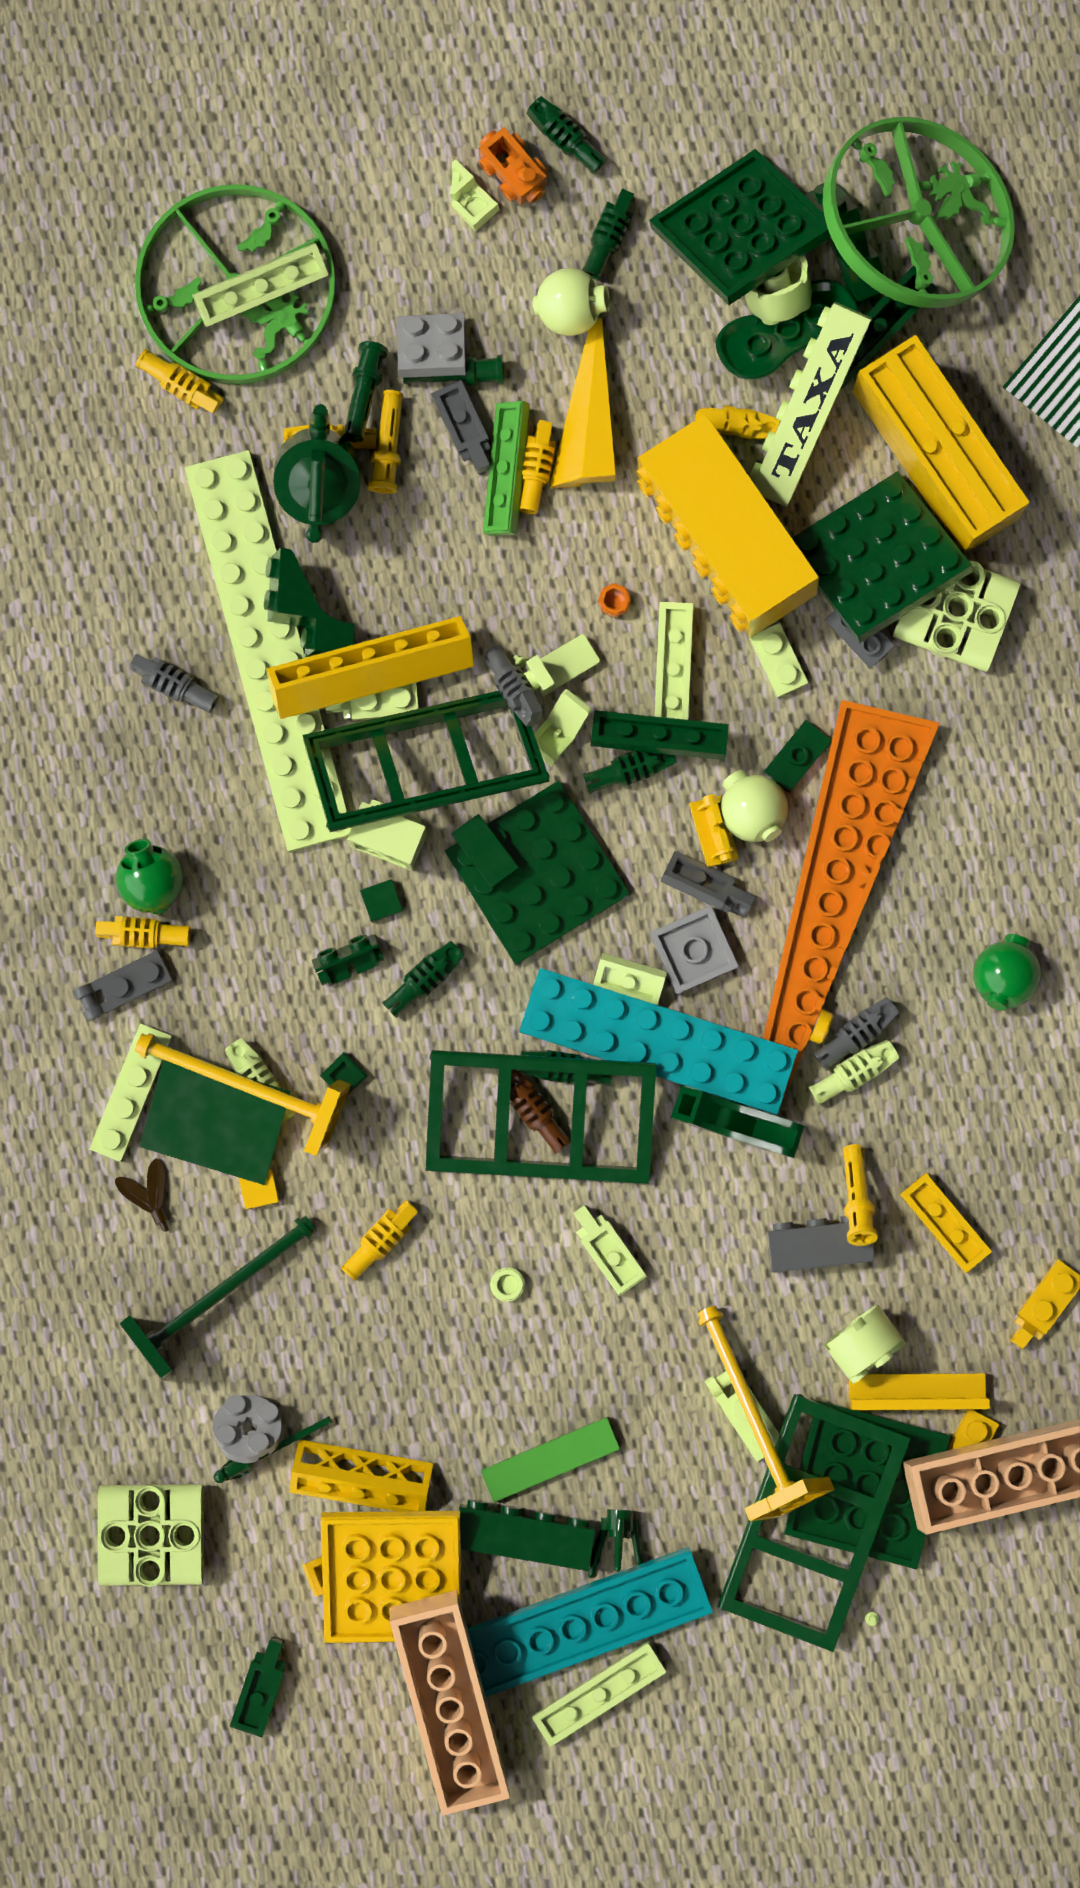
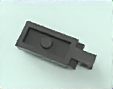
[431,380,491,475]
[660,851,756,917]

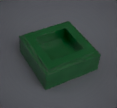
[360,879,403,923]
[320,1052,368,1098]

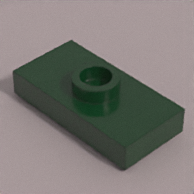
[763,720,832,793]

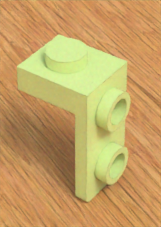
[524,634,600,697]
[534,689,592,767]

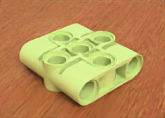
[892,560,1021,672]
[98,1484,204,1587]

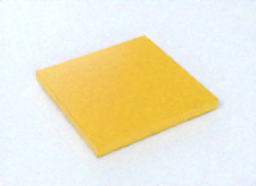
[321,1511,462,1643]

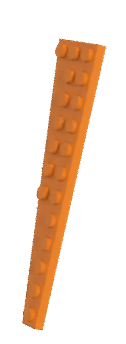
[762,700,940,1101]

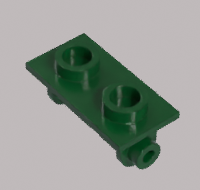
[312,934,384,986]

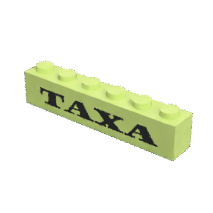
[749,302,872,507]

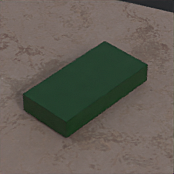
[451,813,519,889]

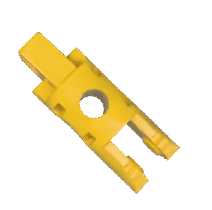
[694,405,780,440]

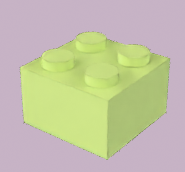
[347,800,428,871]

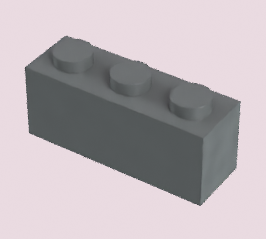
[766,1216,875,1272]

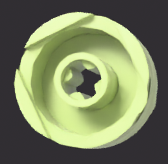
[745,255,812,325]
[823,1305,906,1384]

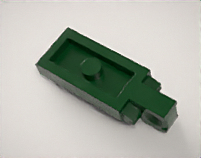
[230,1637,286,1738]

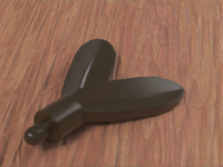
[115,1158,169,1232]

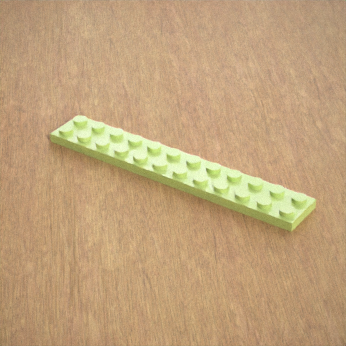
[185,450,351,852]

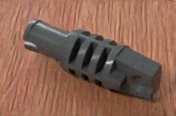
[484,646,543,726]
[130,654,219,714]
[813,998,900,1071]

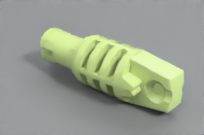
[224,1038,295,1123]
[808,1040,899,1106]

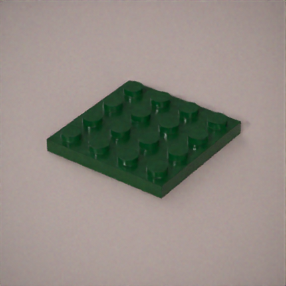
[649,149,831,305]
[792,471,973,643]
[444,780,630,966]
[783,1400,950,1570]

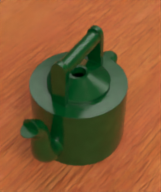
[273,404,360,543]

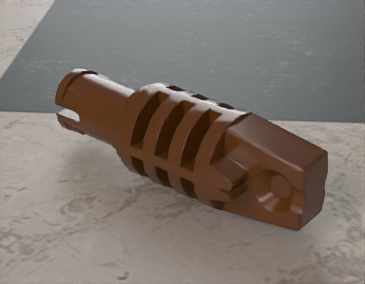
[510,1069,571,1154]

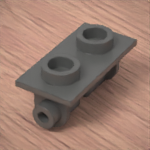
[825,610,895,669]

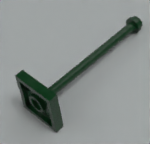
[119,1215,317,1380]

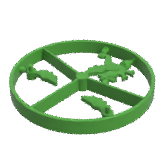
[823,117,1015,308]
[135,184,336,385]

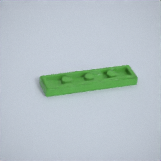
[483,401,530,536]
[481,1417,620,1502]

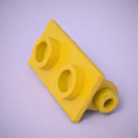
[689,794,739,868]

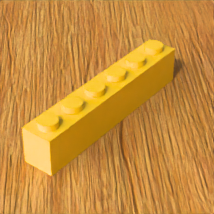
[266,616,474,719]

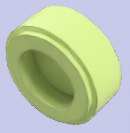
[490,1267,525,1302]

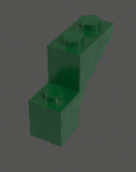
[805,183,884,302]
[264,548,355,658]
[671,1086,805,1158]

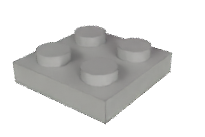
[397,313,466,378]
[649,905,739,995]

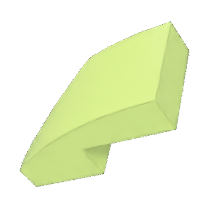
[450,159,500,232]

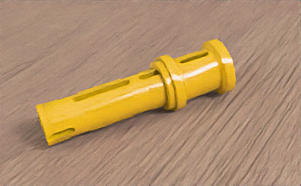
[368,390,404,494]
[843,1144,878,1246]

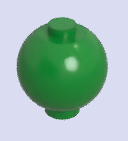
[115,839,184,914]
[973,934,1041,1011]

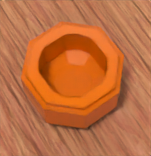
[598,583,631,618]

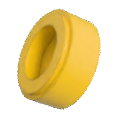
[809,1009,834,1044]

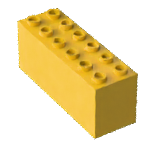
[852,335,1030,555]
[636,414,819,639]

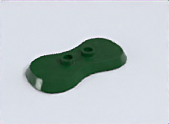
[716,279,859,380]

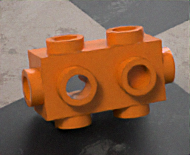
[478,127,547,205]

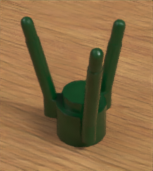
[588,1509,643,1578]

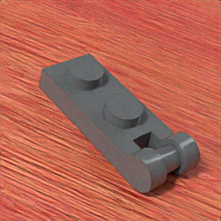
[73,950,173,1022]

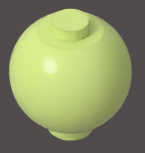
[533,268,610,336]
[721,770,788,842]

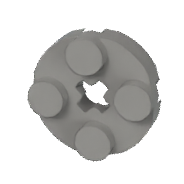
[213,1395,282,1463]

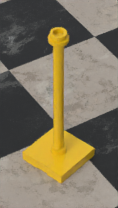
[135,1033,351,1156]
[698,1306,835,1521]

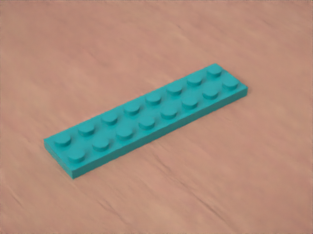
[519,968,798,1116]
[467,1546,713,1697]

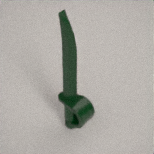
[213,1416,332,1483]

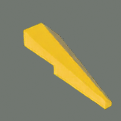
[550,318,616,489]

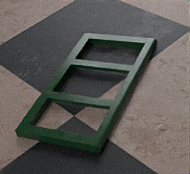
[302,690,550,832]
[425,1050,658,1184]
[717,1394,911,1652]

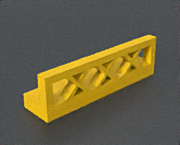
[848,1373,990,1410]
[289,1439,433,1511]

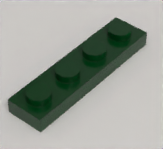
[591,710,729,760]

